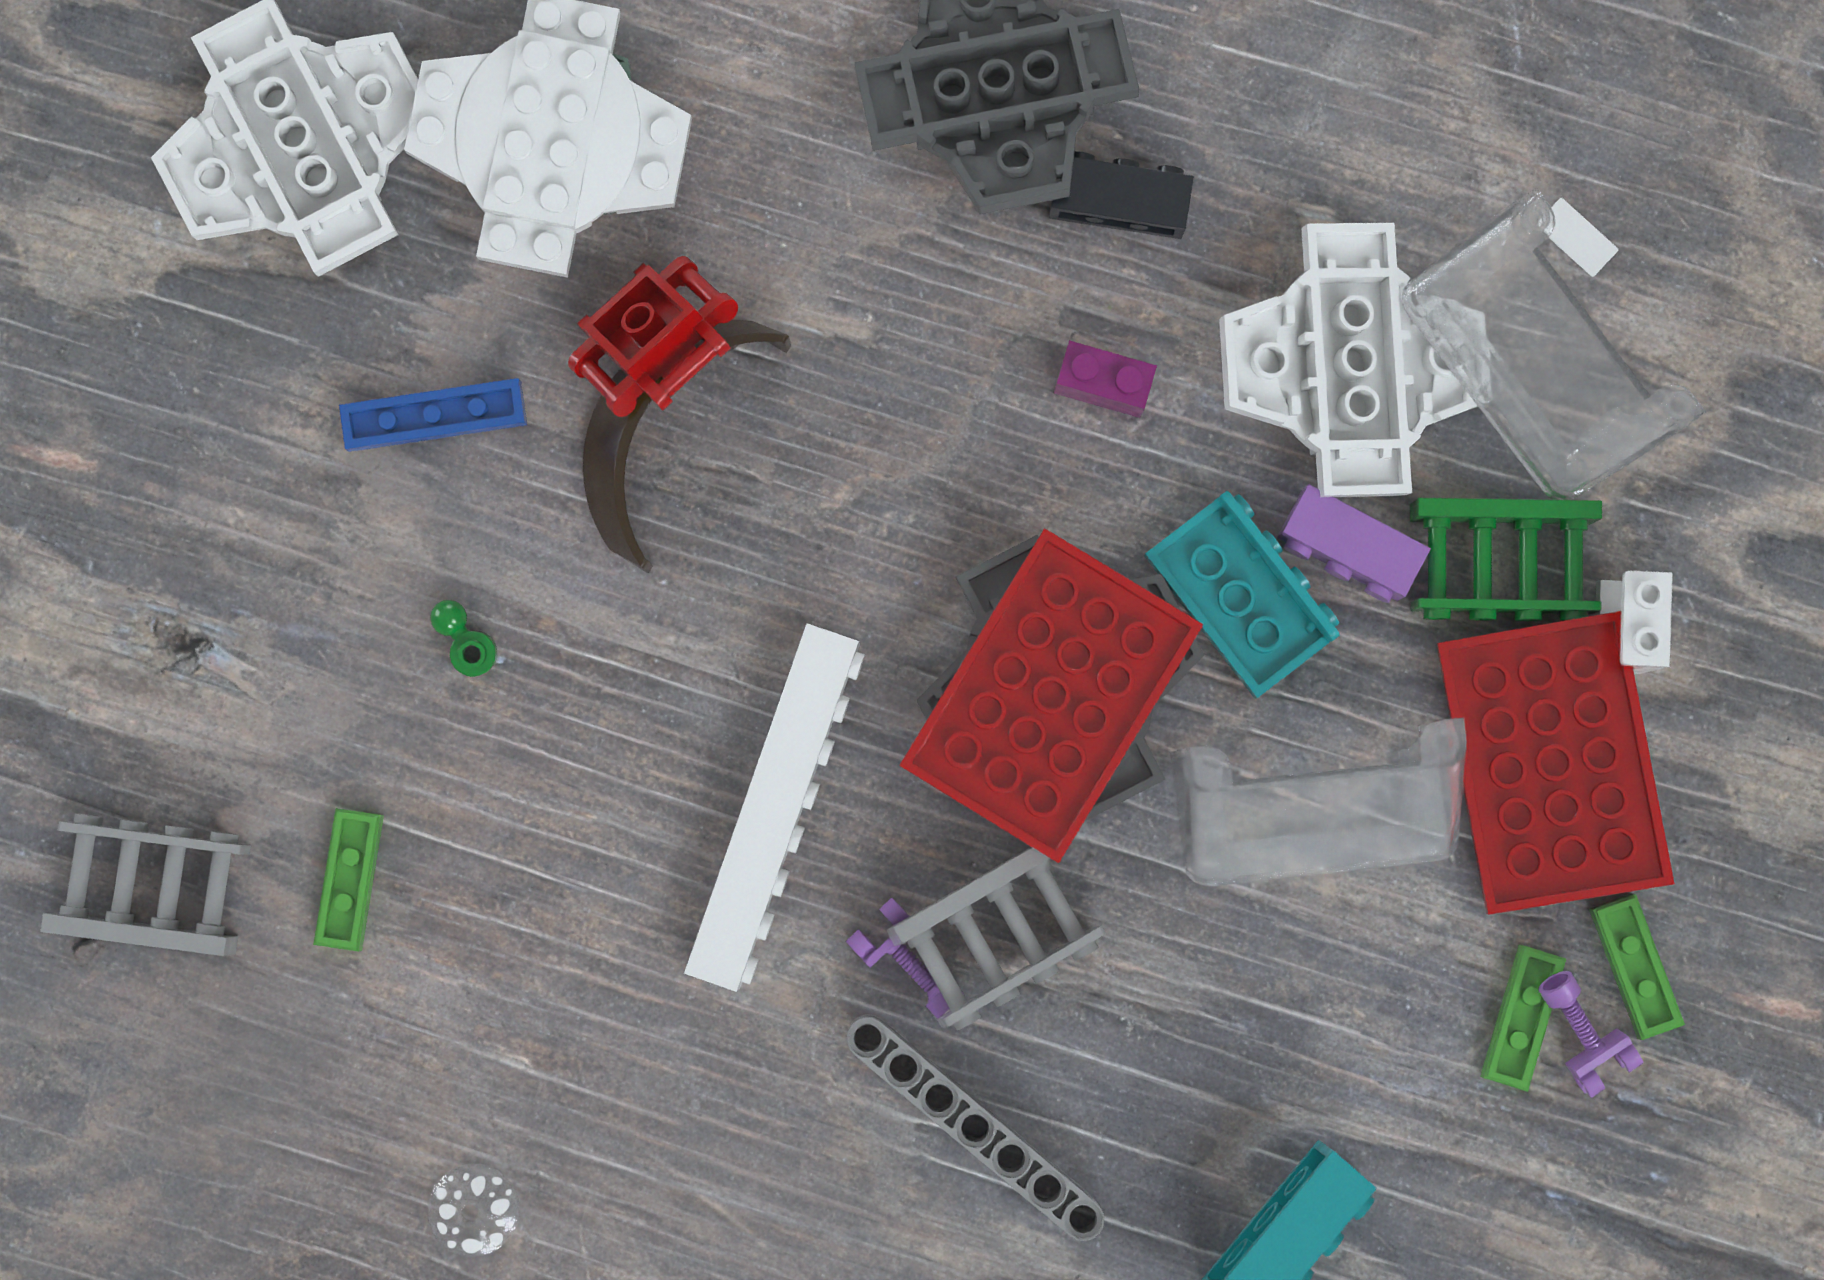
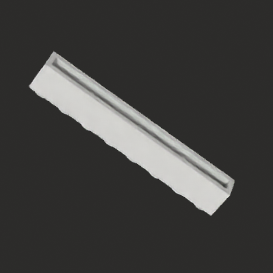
[684,623,865,992]

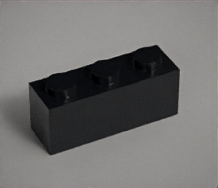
[1049,151,1194,239]

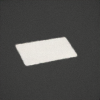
[1536,198,1618,277]

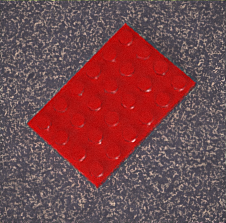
[899,528,1204,863]
[1436,611,1675,915]

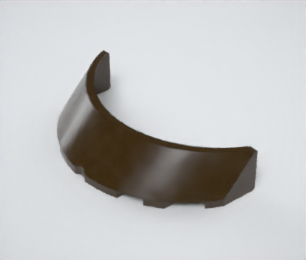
[583,320,791,573]

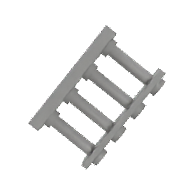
[40,813,251,956]
[886,847,1106,1031]

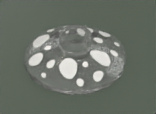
[428,1164,519,1257]

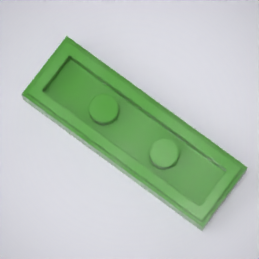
[313,808,384,952]
[1589,894,1685,1040]
[1480,944,1566,1092]

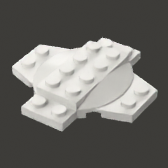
[151,0,418,277]
[404,0,692,277]
[1219,223,1493,497]

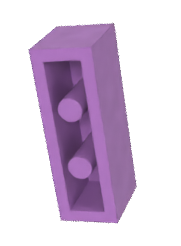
[1277,484,1431,603]

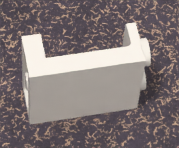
[1595,571,1672,674]

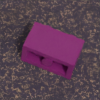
[1054,340,1157,418]

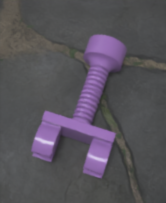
[846,898,964,1018]
[1539,971,1643,1098]

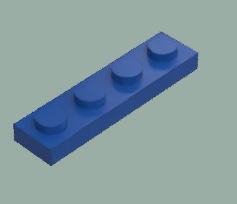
[339,378,527,452]

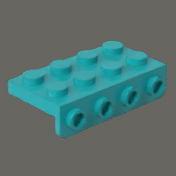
[1144,490,1340,699]

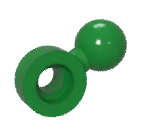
[430,600,498,677]

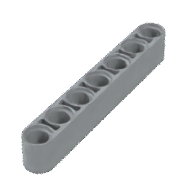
[847,1014,1105,1241]

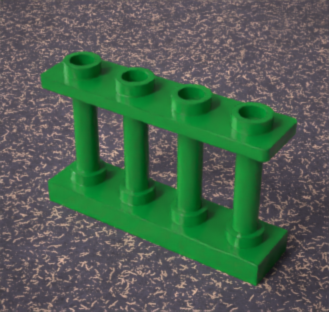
[1410,498,1602,621]

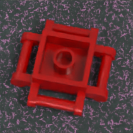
[568,256,738,417]

